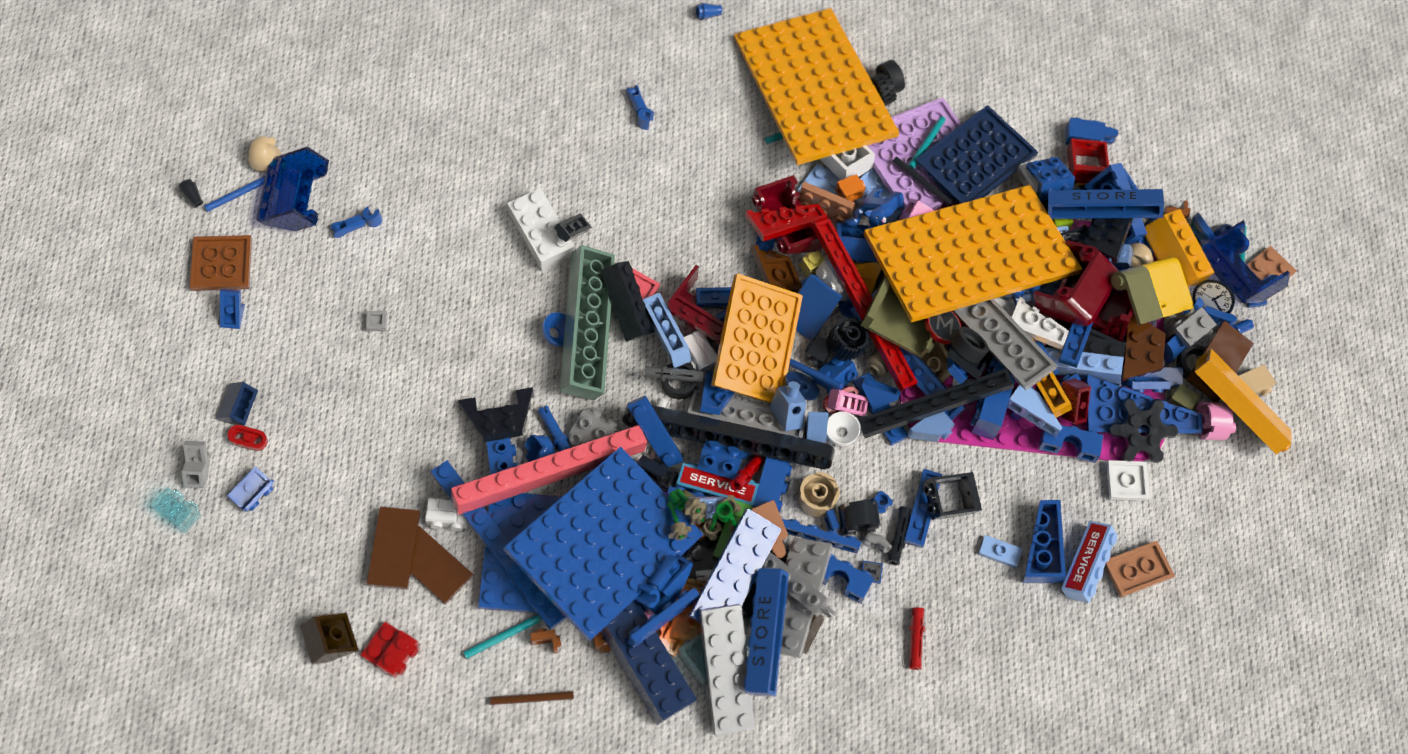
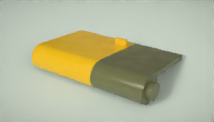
[1111,257,1194,325]

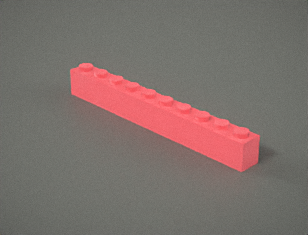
[451,425,647,515]

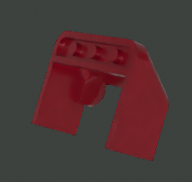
[1034,240,1118,326]
[668,265,724,344]

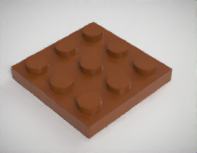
[190,235,252,291]

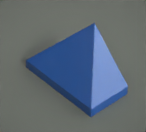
[862,377,901,410]

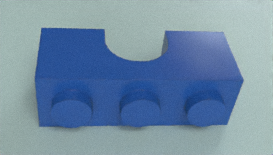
[1038,425,1104,463]
[823,553,874,604]

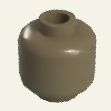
[865,349,889,377]

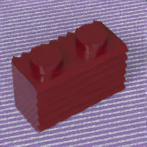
[1059,378,1091,425]

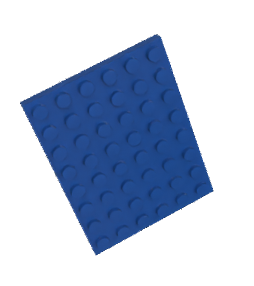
[503,447,704,641]

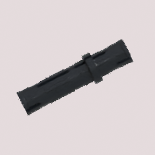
[887,506,911,566]

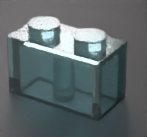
[151,487,202,534]

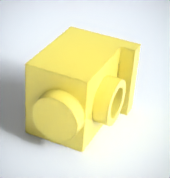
[799,251,825,278]

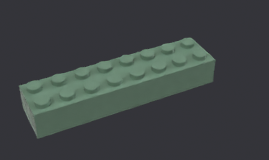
[559,245,615,400]

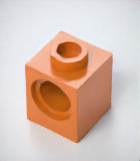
[835,174,865,202]

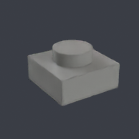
[366,311,387,331]

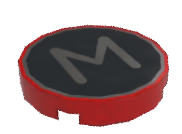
[925,311,961,344]

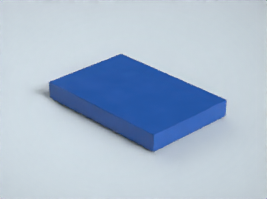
[796,274,842,342]

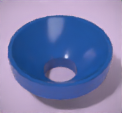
[1190,212,1217,242]
[541,312,566,347]

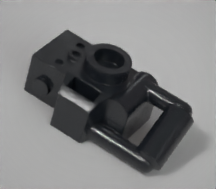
[637,455,679,490]

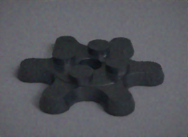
[1107,398,1178,463]

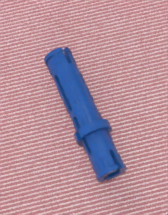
[537,406,571,451]

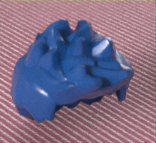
[524,434,555,462]

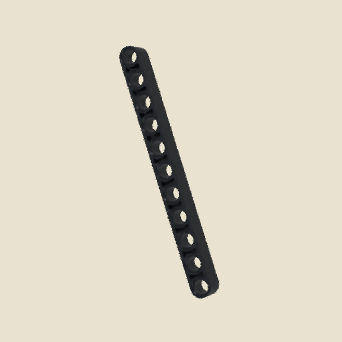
[622,403,834,469]

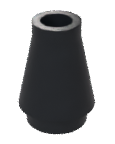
[178,179,203,208]

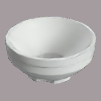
[827,412,861,446]

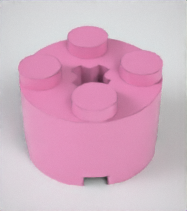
[1195,402,1236,441]

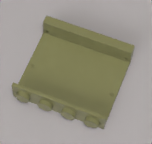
[861,275,934,358]

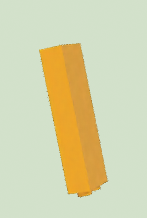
[1195,349,1292,455]

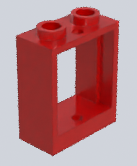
[1067,139,1109,183]

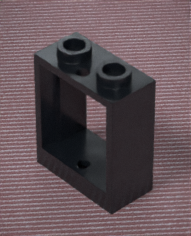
[923,472,982,520]

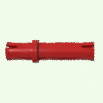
[730,455,765,491]
[908,607,925,670]

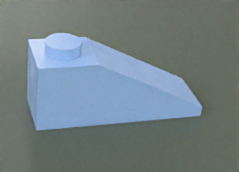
[1007,384,1062,437]

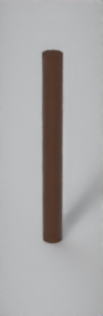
[490,691,574,705]

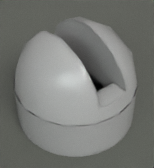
[787,478,801,495]

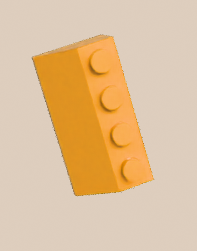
[1145,209,1214,288]

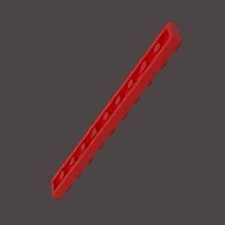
[812,219,918,391]

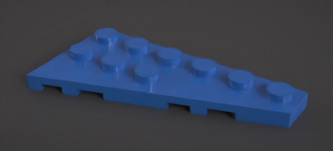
[1085,374,1203,434]

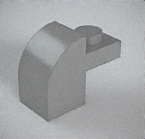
[182,441,210,488]

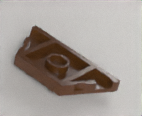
[750,245,802,294]
[1121,314,1166,381]

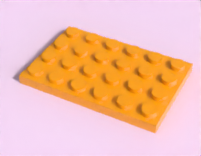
[711,273,803,404]

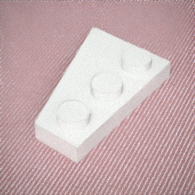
[1012,297,1069,350]

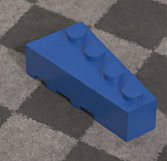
[1085,163,1147,244]
[1023,500,1066,583]

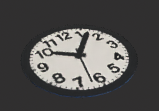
[1192,280,1235,313]

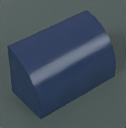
[216,382,258,426]

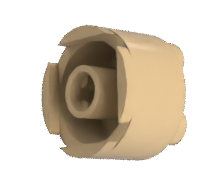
[798,472,840,517]

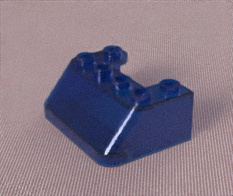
[256,146,329,231]
[1201,220,1290,303]

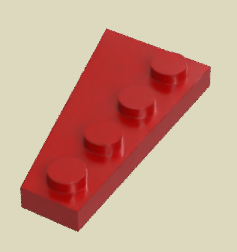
[745,204,828,241]

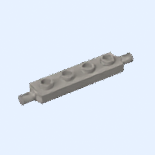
[762,552,836,620]

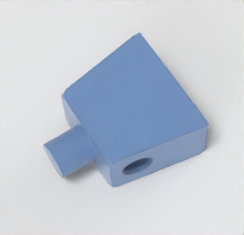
[770,381,806,431]

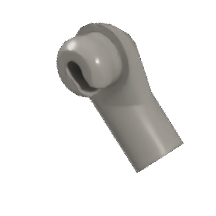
[862,533,892,553]

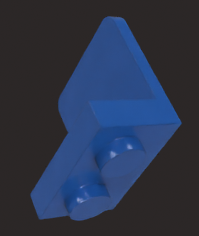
[1026,157,1075,201]

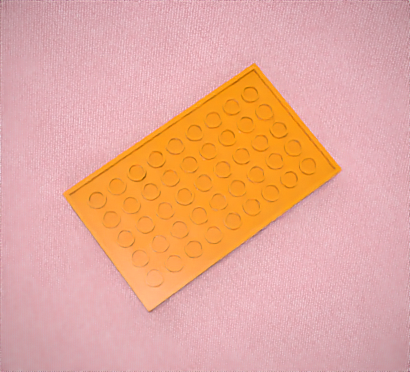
[734,8,899,165]
[863,185,1082,322]

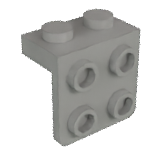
[1164,307,1217,348]
[567,407,622,447]

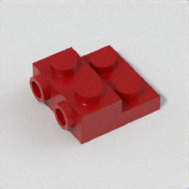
[361,621,420,679]

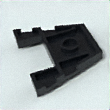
[458,387,534,442]

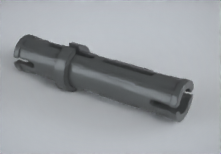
[644,365,703,383]

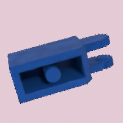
[1065,118,1118,145]

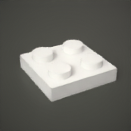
[1106,460,1150,501]

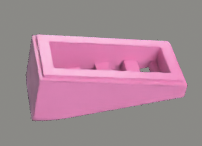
[827,389,869,417]

